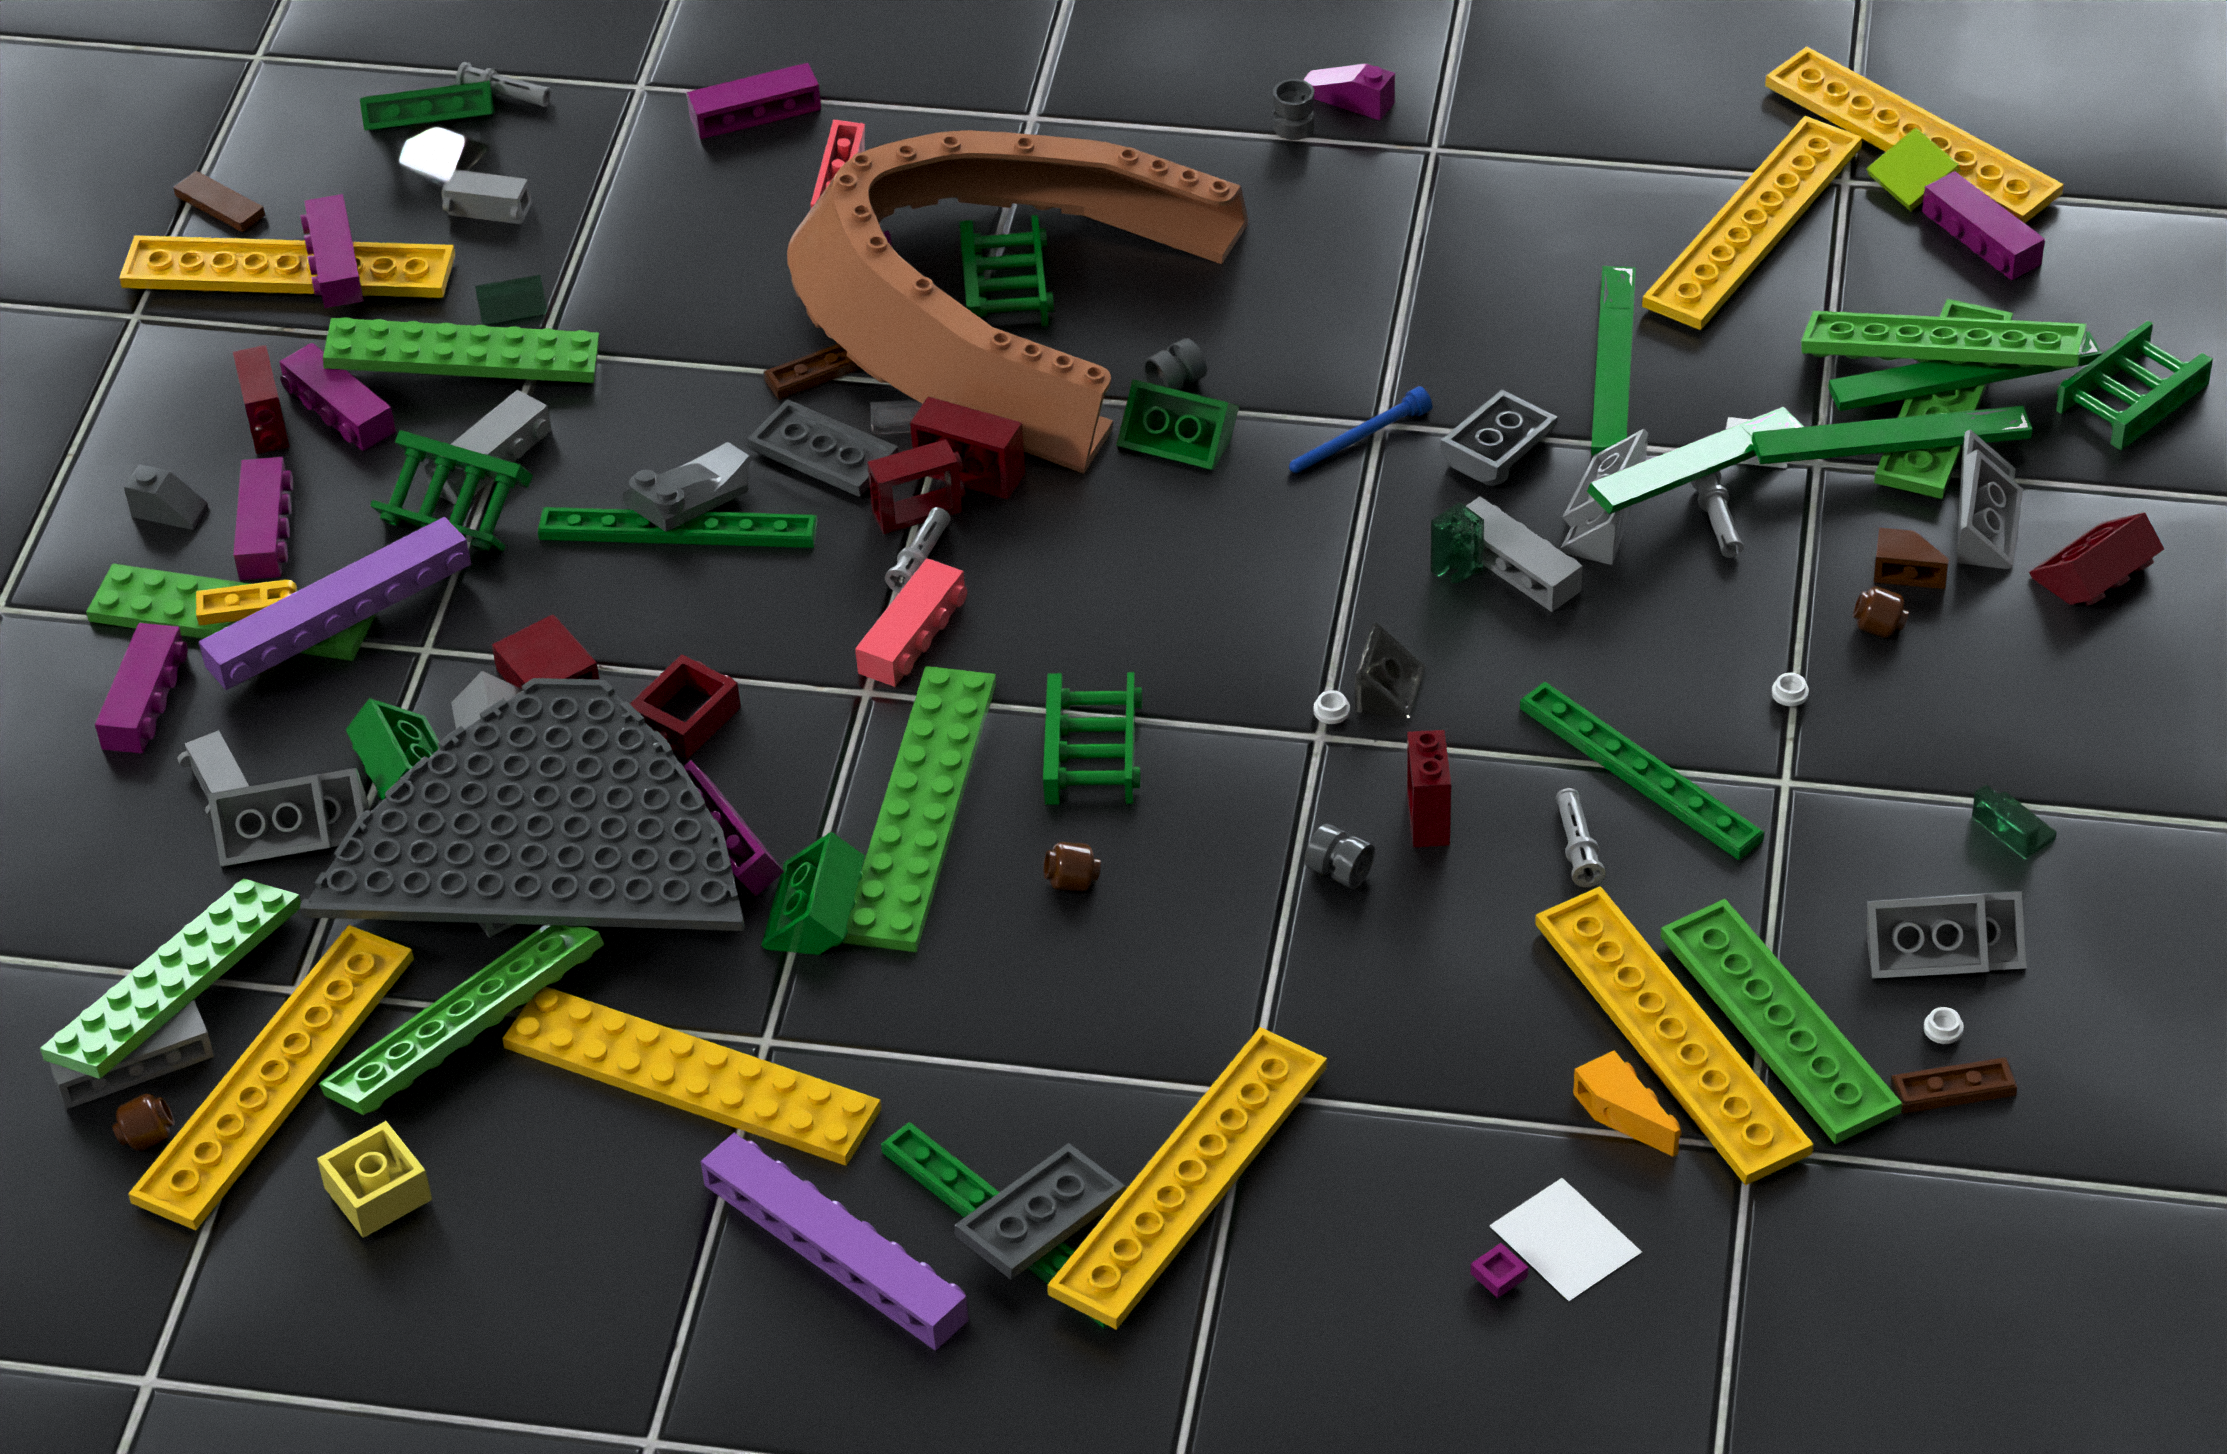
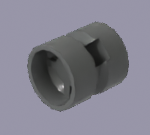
[1273,79,1315,140]
[1143,338,1207,390]
[1304,824,1375,889]

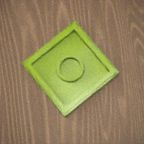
[1866,127,1961,212]

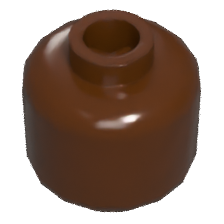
[1852,586,1909,638]
[1043,842,1101,892]
[112,1094,175,1151]

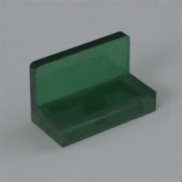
[475,275,547,325]
[1972,784,2057,859]

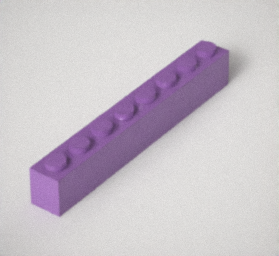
[199,517,471,690]
[701,1133,969,1351]

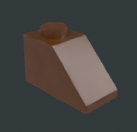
[1873,527,1949,589]

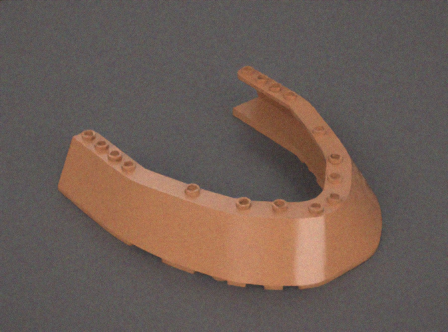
[787,130,1248,473]

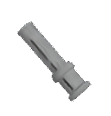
[455,62,552,107]
[1691,471,1744,557]
[885,507,951,593]
[1556,788,1605,887]

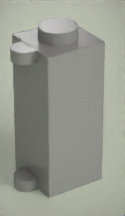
[442,170,532,224]
[177,730,249,819]

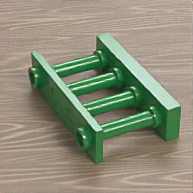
[359,81,494,130]
[959,215,1054,326]
[2056,320,2213,450]
[370,430,533,553]
[1043,672,1142,805]

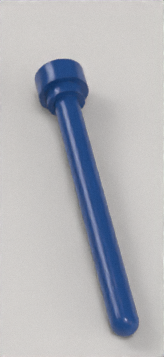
[1289,386,1433,473]

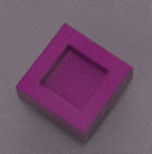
[1470,1243,1528,1298]

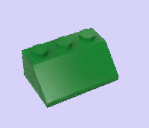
[1116,379,1240,470]
[346,698,439,801]
[761,832,865,955]

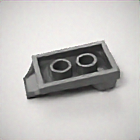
[1440,389,1558,486]
[623,442,751,532]

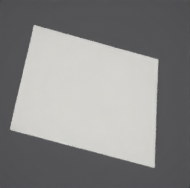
[1489,1178,1642,1301]

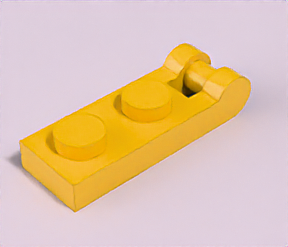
[196,580,297,626]

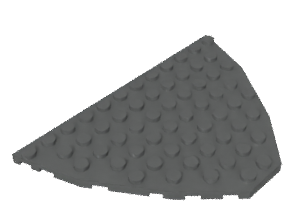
[300,678,745,931]

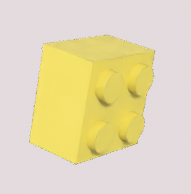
[317,1121,432,1238]

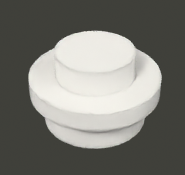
[1772,673,1809,706]
[1314,690,1350,724]
[1924,1007,1964,1044]

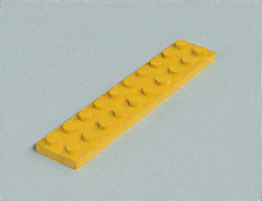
[1765,47,2064,223]
[1642,116,1862,330]
[119,235,455,298]
[1535,886,1814,1185]
[128,925,414,1231]
[502,986,882,1166]
[1048,1027,1327,1330]

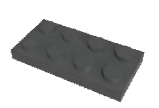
[747,399,899,497]
[954,1143,1125,1280]

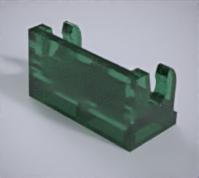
[1430,502,1484,583]

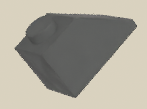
[124,464,208,530]

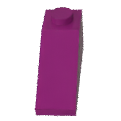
[1303,64,1395,121]

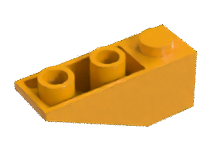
[1573,1050,1681,1157]

